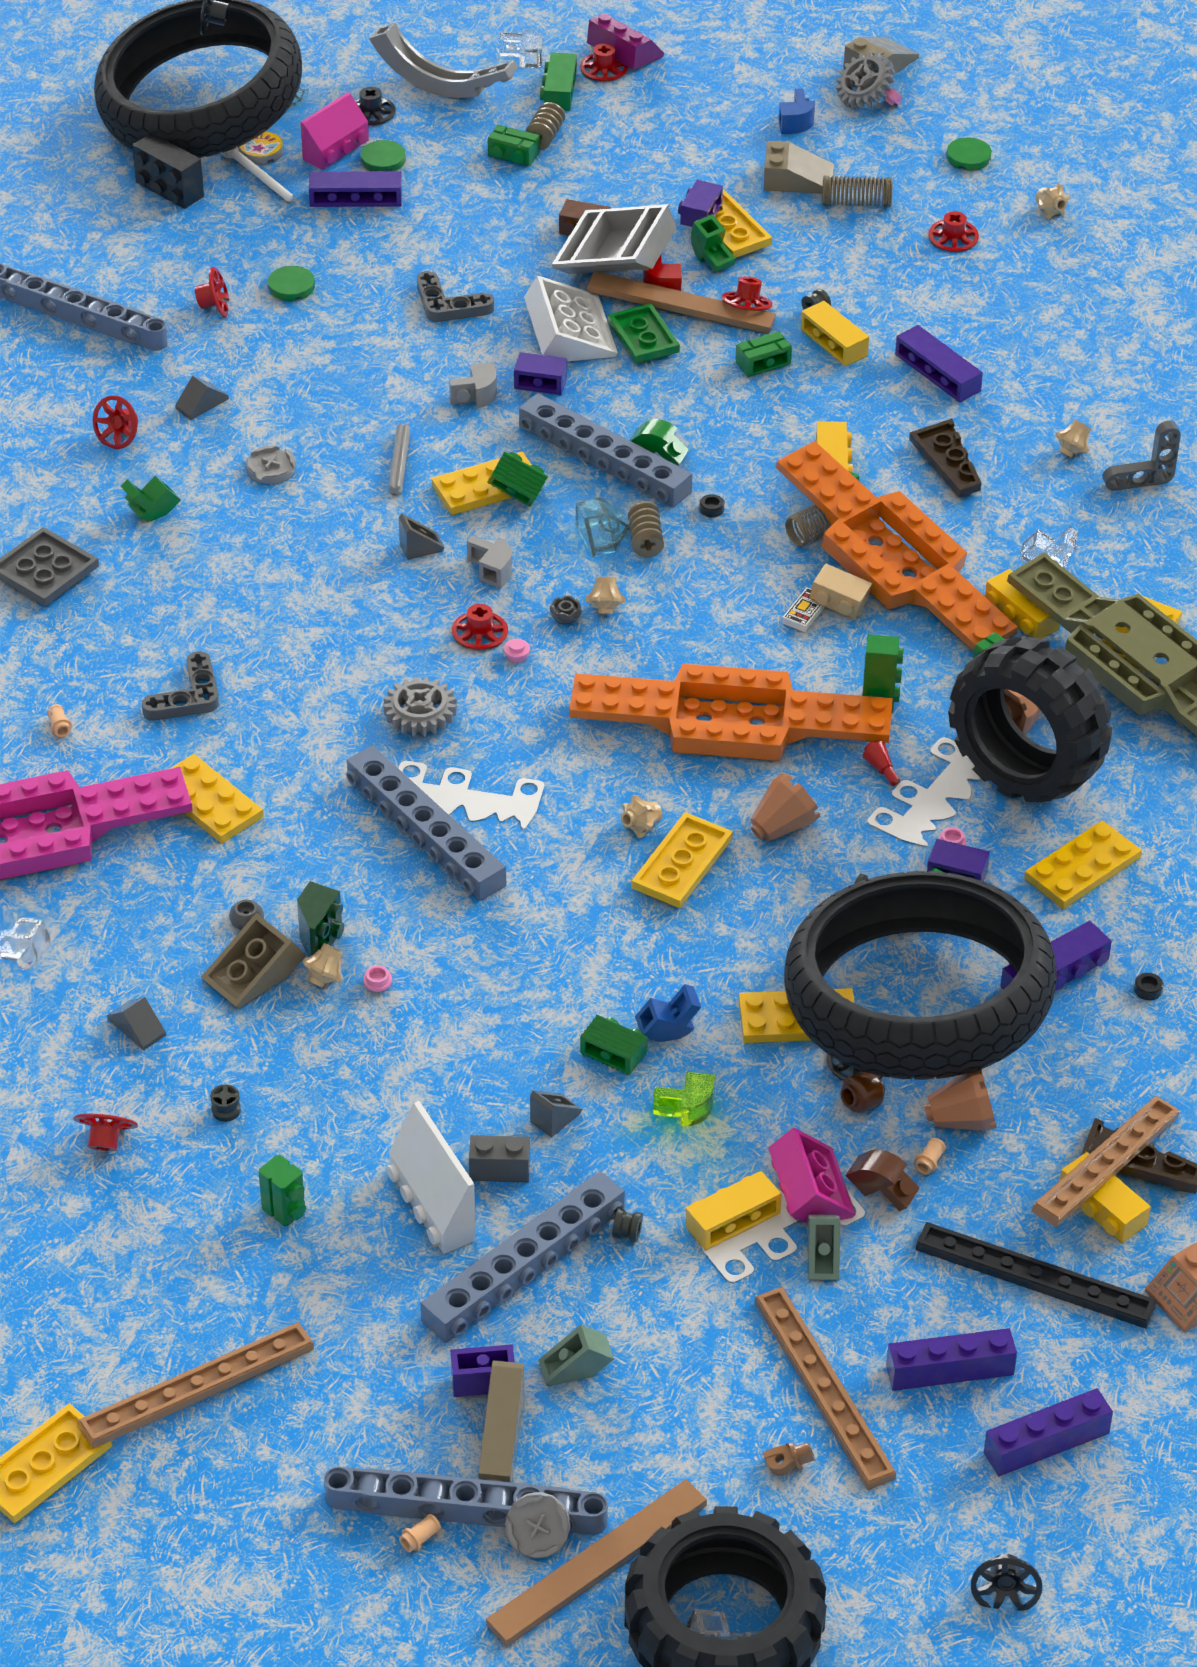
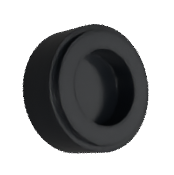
[699,494,725,517]
[1134,973,1163,1000]

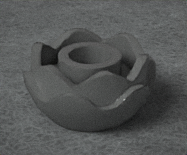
[550,595,582,624]
[229,899,264,930]

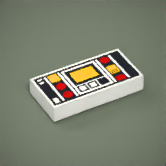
[782,587,825,632]

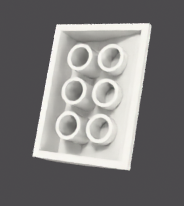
[524,275,618,362]
[387,1101,476,1254]

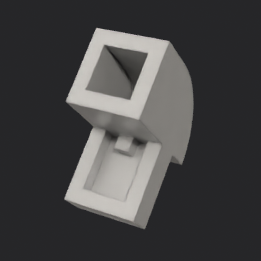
[449,362,497,408]
[467,535,512,589]

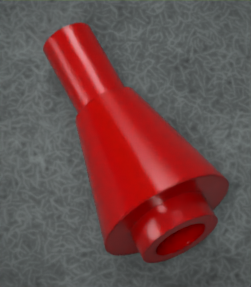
[862,741,901,786]

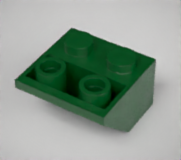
[297,881,344,957]

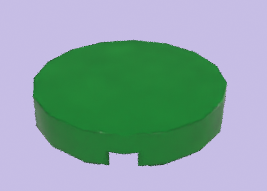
[946,137,992,171]
[361,140,406,171]
[268,265,315,301]

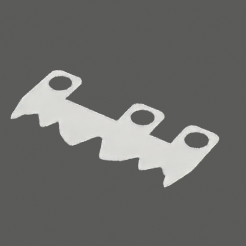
[868,737,980,846]
[398,761,544,829]
[701,1190,865,1282]

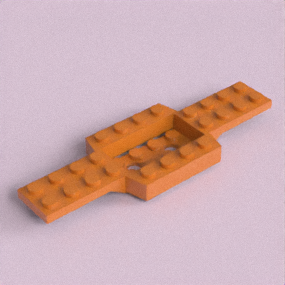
[776,441,1018,651]
[569,663,893,761]

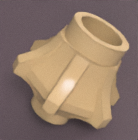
[1035,184,1070,219]
[1055,419,1091,458]
[585,577,626,614]
[621,795,662,838]
[302,943,344,988]

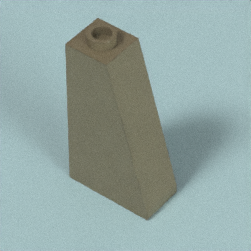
[478,1361,525,1482]

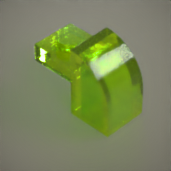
[653,1072,716,1126]

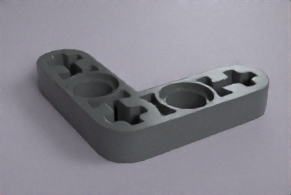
[417,271,494,322]
[1102,420,1181,491]
[142,651,219,720]

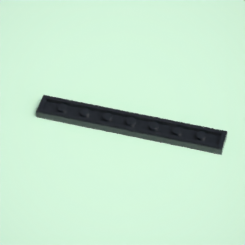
[915,1222,1157,1329]

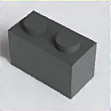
[469,1135,530,1182]

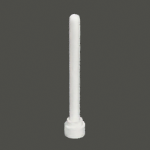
[220,147,294,202]

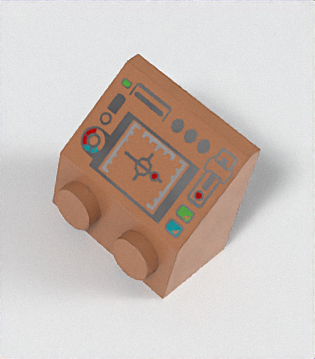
[1145,1242,1197,1333]

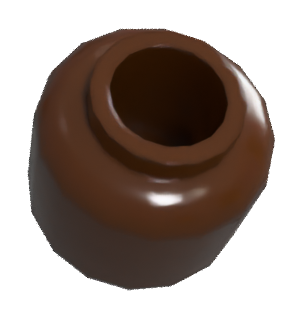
[840,1072,885,1113]

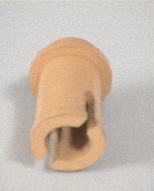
[47,704,72,737]
[914,1138,946,1175]
[399,1514,441,1552]

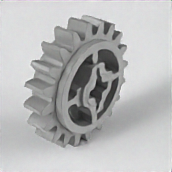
[835,51,896,109]
[383,677,457,736]

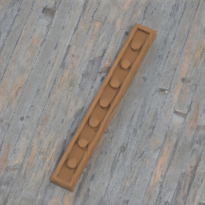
[587,271,776,334]
[1031,1096,1180,1228]
[755,1287,896,1490]
[77,1322,314,1449]
[486,1479,707,1647]

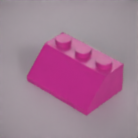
[300,92,369,170]
[768,1127,856,1224]

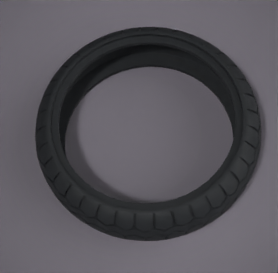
[94,0,302,158]
[784,871,1057,1080]

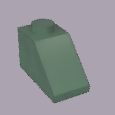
[807,1214,840,1280]
[538,1325,614,1386]

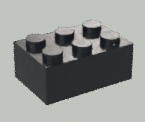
[132,133,204,209]

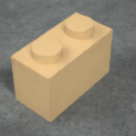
[810,563,872,620]

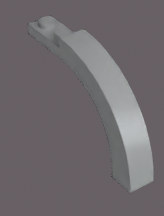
[369,23,519,98]

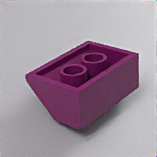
[587,13,664,70]

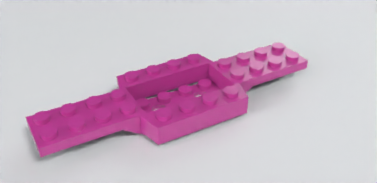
[0,767,193,880]

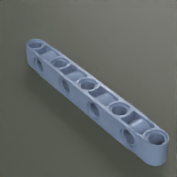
[0,264,167,350]
[324,1467,608,1535]

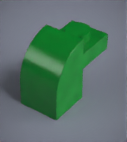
[691,214,736,273]
[629,419,689,466]
[121,476,181,521]

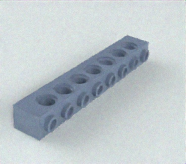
[519,393,692,508]
[346,745,507,901]
[420,1171,625,1343]

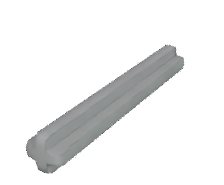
[388,424,410,495]

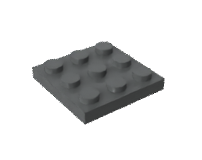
[0,527,99,606]

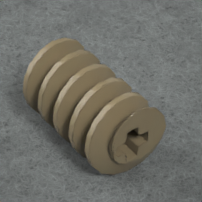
[525,102,565,150]
[628,501,664,557]

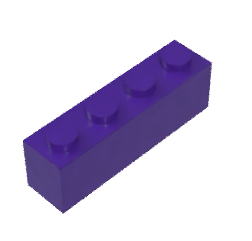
[309,171,402,207]
[895,325,983,403]
[1000,920,1112,991]
[886,1328,1017,1391]
[983,1388,1113,1477]

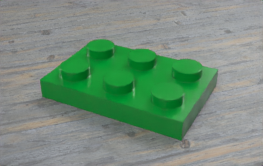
[608,303,680,364]

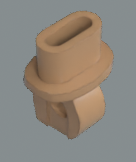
[763,1442,815,1475]

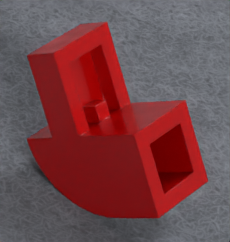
[643,255,682,291]

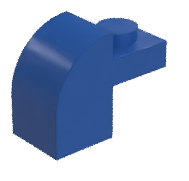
[779,88,815,134]
[635,984,701,1042]

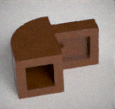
[845,1150,920,1211]

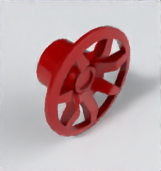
[580,43,628,81]
[928,211,979,252]
[195,267,229,318]
[721,276,772,311]
[92,395,138,449]
[452,604,508,650]
[73,1113,138,1151]

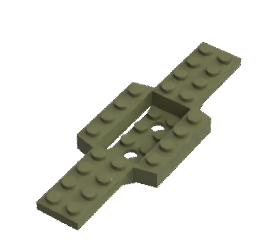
[1007,552,1197,735]

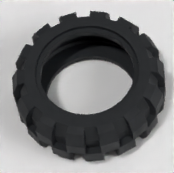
[948,637,1113,802]
[624,1506,827,1667]

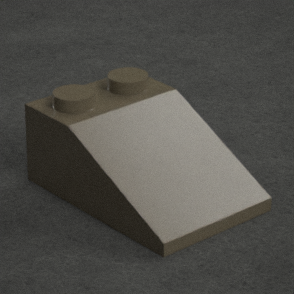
[844,37,919,73]
[763,141,834,194]
[201,913,306,1009]

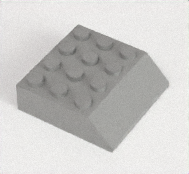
[552,204,676,275]

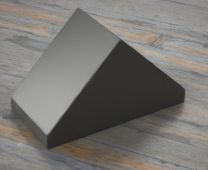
[175,375,229,420]
[399,514,445,560]
[107,997,166,1050]
[530,1090,583,1138]

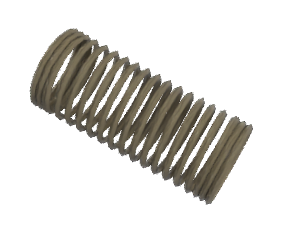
[822,175,893,207]
[785,504,831,547]

